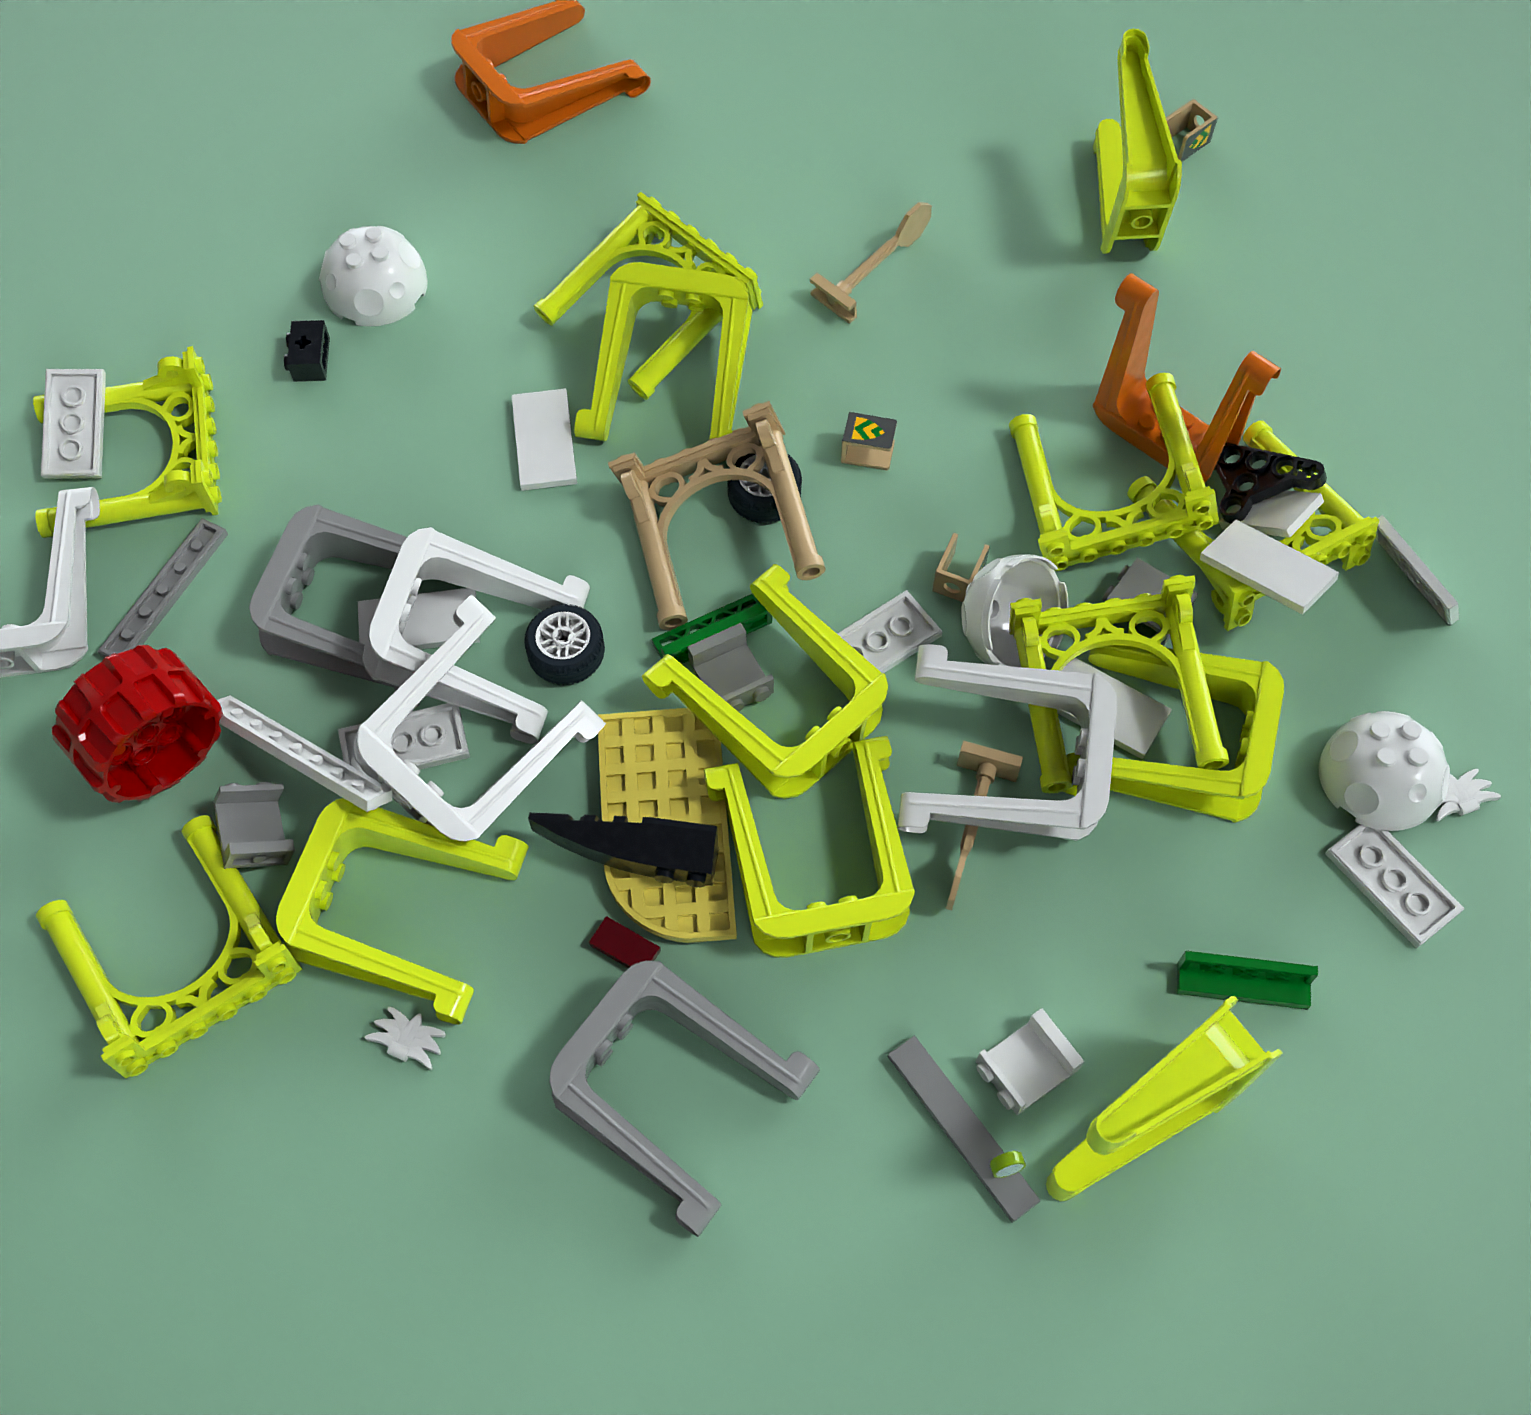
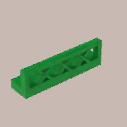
[652,593,772,664]
[1177,951,1318,1010]

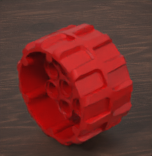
[52,645,223,803]

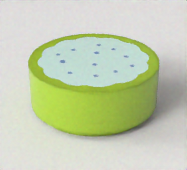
[989,1151,1026,1178]

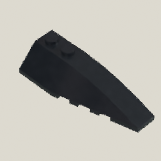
[528,813,719,888]

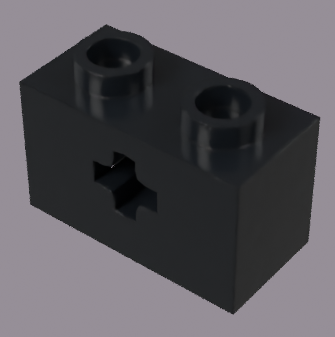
[284,320,330,382]

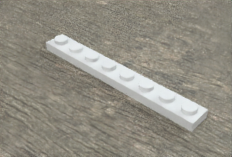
[217,695,392,812]

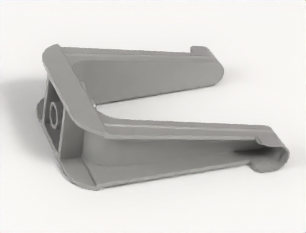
[249,504,471,707]
[549,960,820,1237]

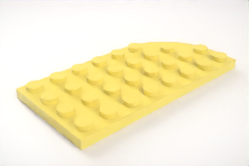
[598,708,737,943]

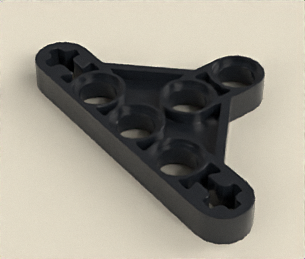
[1214,443,1327,524]

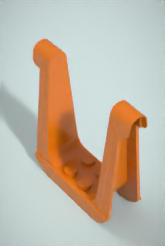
[451,0,651,144]
[1093,273,1281,482]

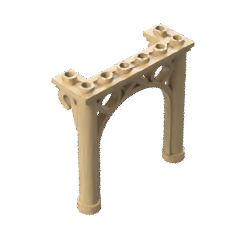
[608,401,826,630]

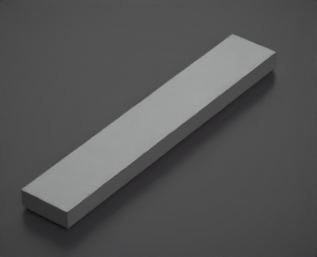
[98,518,228,658]
[888,1036,1041,1223]

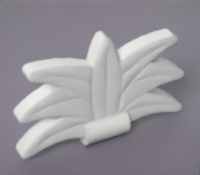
[1436,769,1501,822]
[365,1007,446,1070]

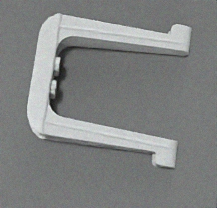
[0,487,100,678]
[362,527,590,744]
[353,594,606,842]
[897,644,1117,841]

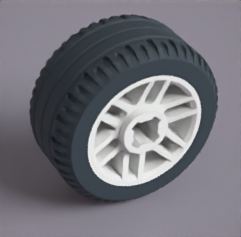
[727,453,802,523]
[524,604,605,685]

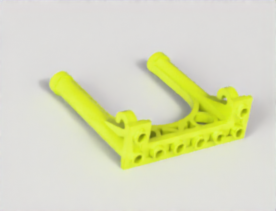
[533,192,763,400]
[33,346,222,538]
[1009,373,1219,571]
[1127,420,1379,631]
[1009,575,1230,793]
[36,815,303,1079]

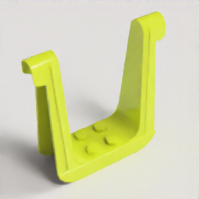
[1093,29,1182,254]
[574,262,753,441]
[641,564,888,799]
[1063,632,1284,823]
[704,736,915,957]
[276,798,529,1025]
[1046,996,1283,1201]

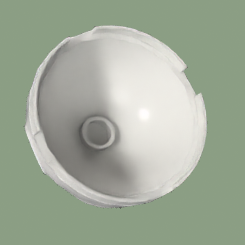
[319,226,427,327]
[961,555,1069,667]
[1319,711,1450,831]

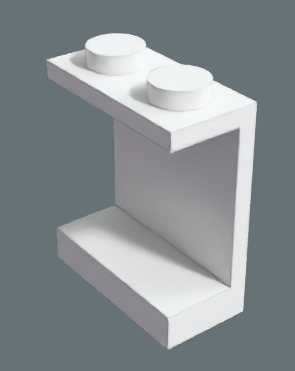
[976,1008,1084,1115]

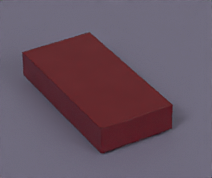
[589,916,661,968]

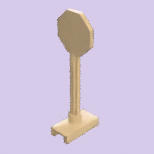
[810,202,931,324]
[946,740,1023,910]

